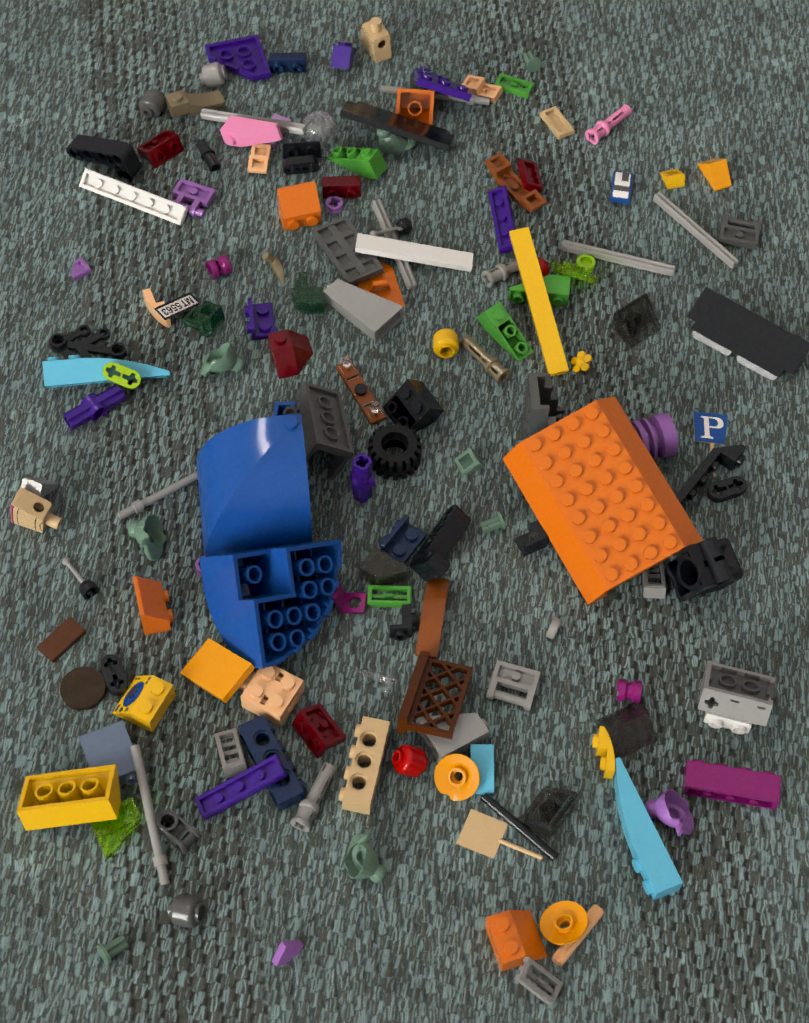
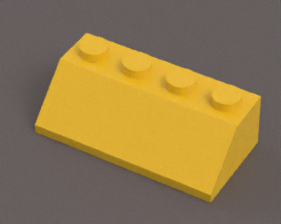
[16,764,121,831]

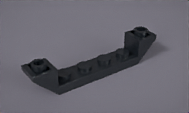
[676,445,746,510]

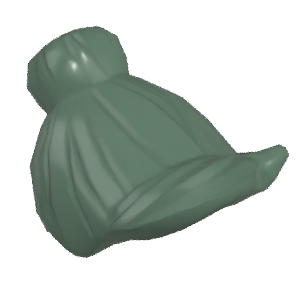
[376,128,417,155]
[200,342,245,377]
[128,514,166,561]
[344,832,387,883]

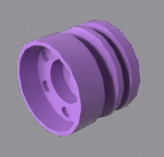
[631,413,678,460]

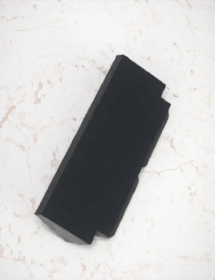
[339,100,454,154]
[687,287,809,381]

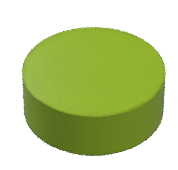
[576,254,596,273]

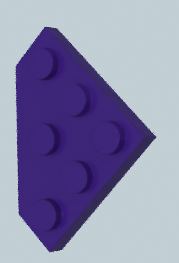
[204,35,271,81]
[413,66,472,101]

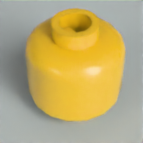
[432,328,459,359]

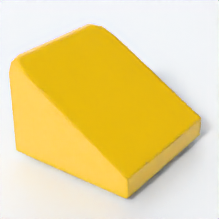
[660,169,685,190]

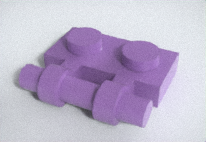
[168,178,216,218]

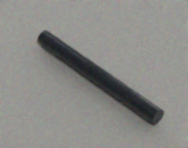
[481,793,558,861]

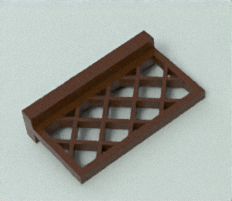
[397,650,473,740]

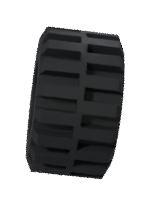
[368,422,421,480]

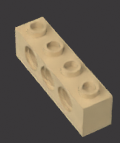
[339,716,390,815]

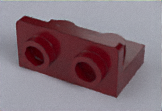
[136,130,184,168]
[322,176,361,199]
[292,703,346,759]

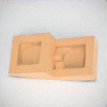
[462,74,503,104]
[247,144,271,174]
[142,288,172,328]

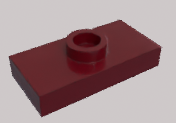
[516,159,543,193]

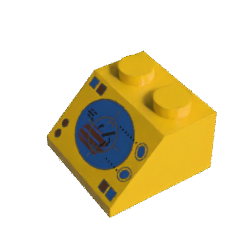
[113,675,176,733]

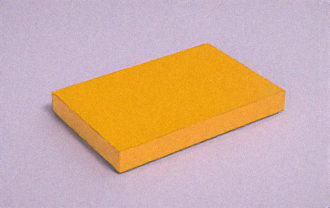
[180,638,255,703]

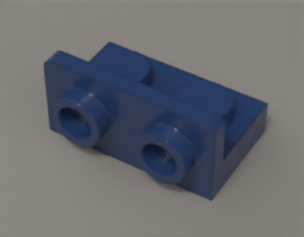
[269,52,306,74]
[380,515,427,568]

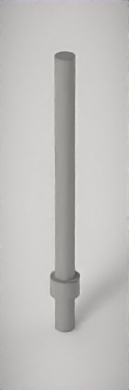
[380,85,490,106]
[117,471,197,520]
[130,744,170,886]

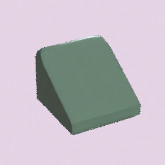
[454,447,485,476]

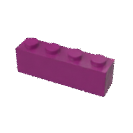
[682,759,781,810]

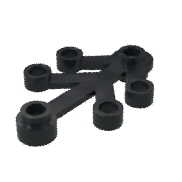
[49,325,127,360]

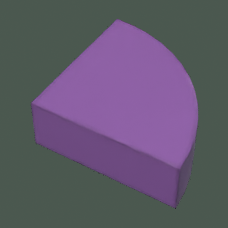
[71,257,92,281]
[272,940,304,967]

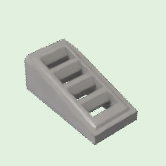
[21,477,59,497]
[642,561,666,599]
[214,728,247,778]

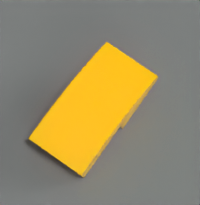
[592,726,615,779]

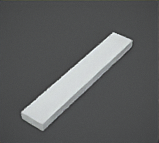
[79,168,189,226]
[355,233,473,272]

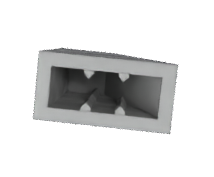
[417,713,489,763]

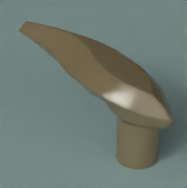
[262,252,284,285]

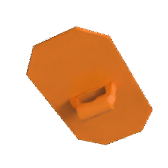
[358,261,405,308]

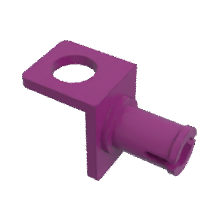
[332,580,367,614]

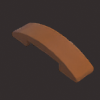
[485,152,547,212]
[415,578,450,659]

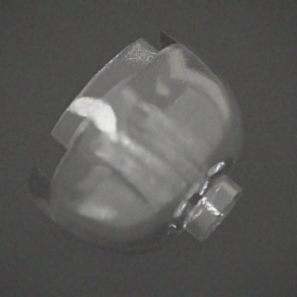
[302,110,338,146]

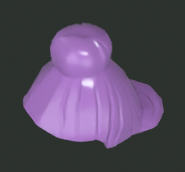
[645,789,694,836]

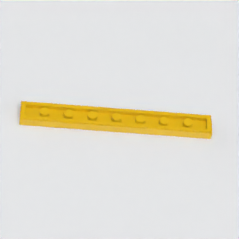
[509,227,569,376]

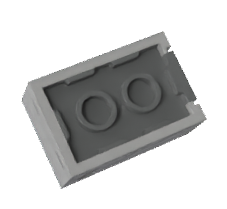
[697,661,776,726]

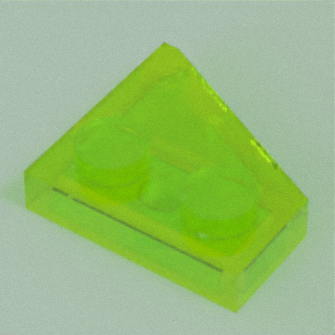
[550,259,597,284]
[90,797,142,860]

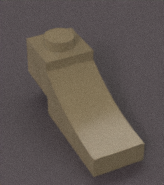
[165,90,226,118]

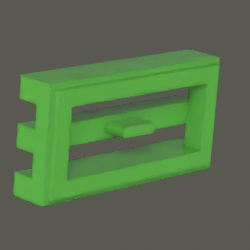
[494,73,535,99]
[367,585,412,608]

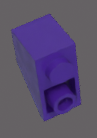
[331,42,356,70]

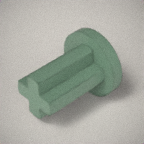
[523,51,542,72]
[480,511,507,534]
[96,935,129,965]

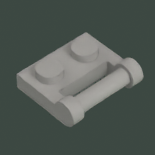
[486,660,541,711]

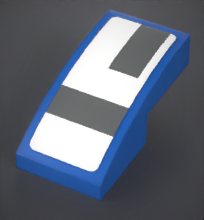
[610,171,633,204]

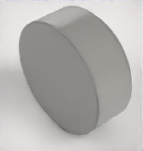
[545,616,561,639]

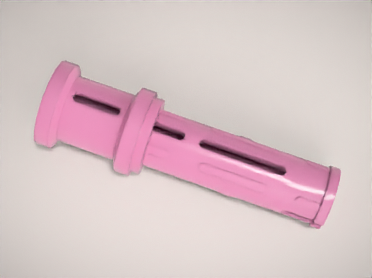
[585,104,632,145]

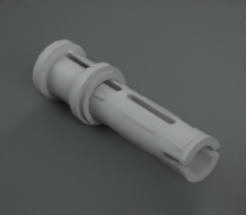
[481,254,538,288]
[290,763,336,832]

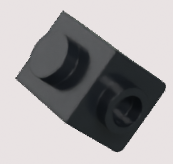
[389,604,416,641]

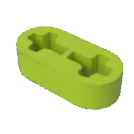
[102,362,142,390]

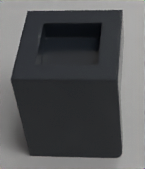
[514,520,548,557]

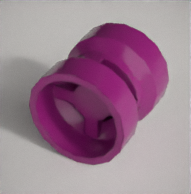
[206,254,232,280]
[616,679,642,703]

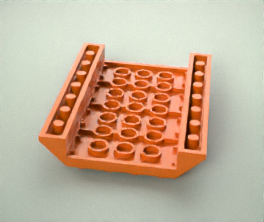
[502,396,703,606]

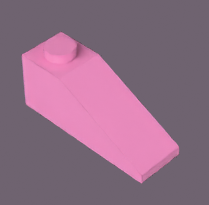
[220,115,283,147]

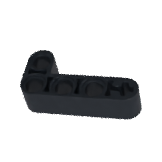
[66,134,142,182]
[409,504,471,581]

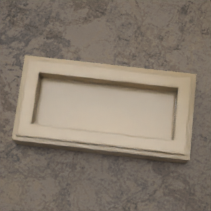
[539,106,575,140]

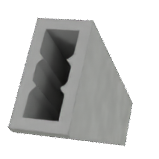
[323,279,404,342]

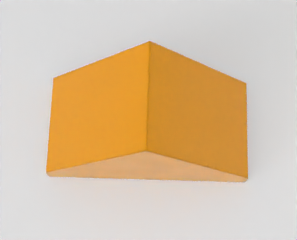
[697,158,732,191]

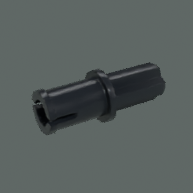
[196,139,221,172]

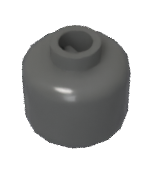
[139,89,166,118]
[167,894,206,928]

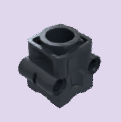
[663,537,743,602]

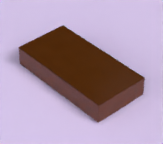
[37,617,86,663]

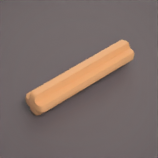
[552,904,604,966]

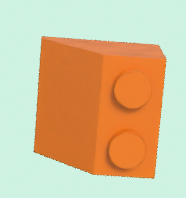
[396,88,435,125]
[277,181,322,230]
[132,576,174,636]
[485,910,547,972]

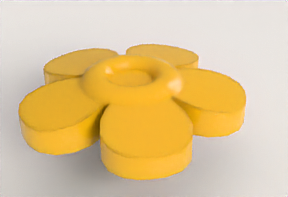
[571,351,592,373]

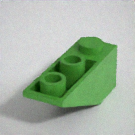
[327,146,387,179]
[508,274,570,307]
[476,302,534,362]

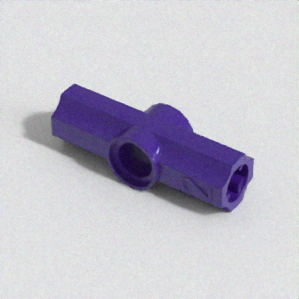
[63,385,126,430]
[350,453,375,503]

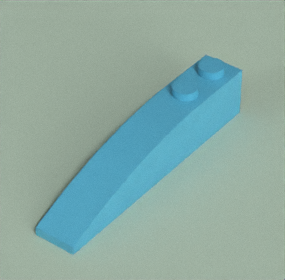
[42,355,171,388]
[614,757,683,900]

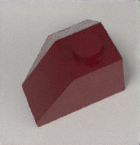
[268,329,313,379]

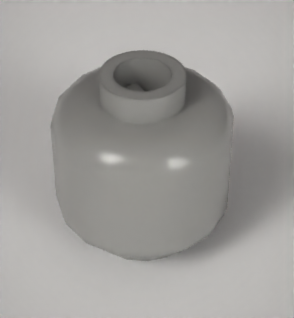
[199,61,228,88]

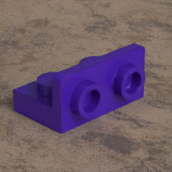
[244,298,276,340]

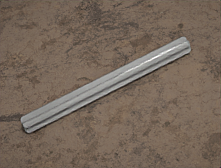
[200,108,306,135]
[653,192,739,269]
[372,199,418,291]
[561,239,676,277]

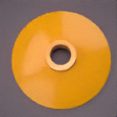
[434,753,480,801]
[540,901,588,945]

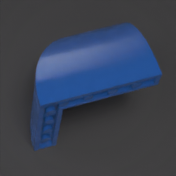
[196,413,313,556]

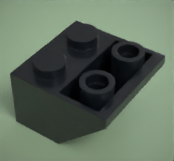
[382,379,444,432]

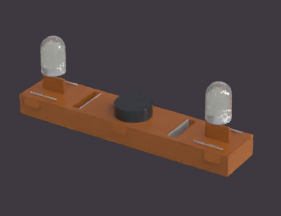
[336,355,386,426]

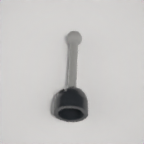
[369,218,412,236]
[62,557,99,600]

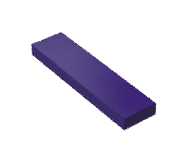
[488,185,516,254]
[194,754,288,820]

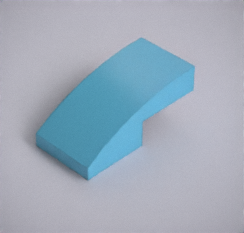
[470,744,494,794]

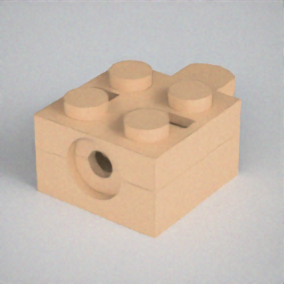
[239,665,304,727]

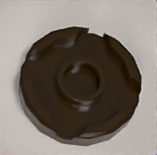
[60,667,106,711]

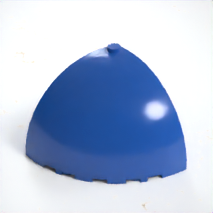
[199,539,342,669]

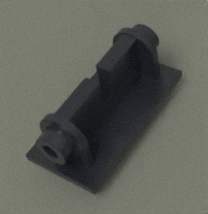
[282,141,321,160]

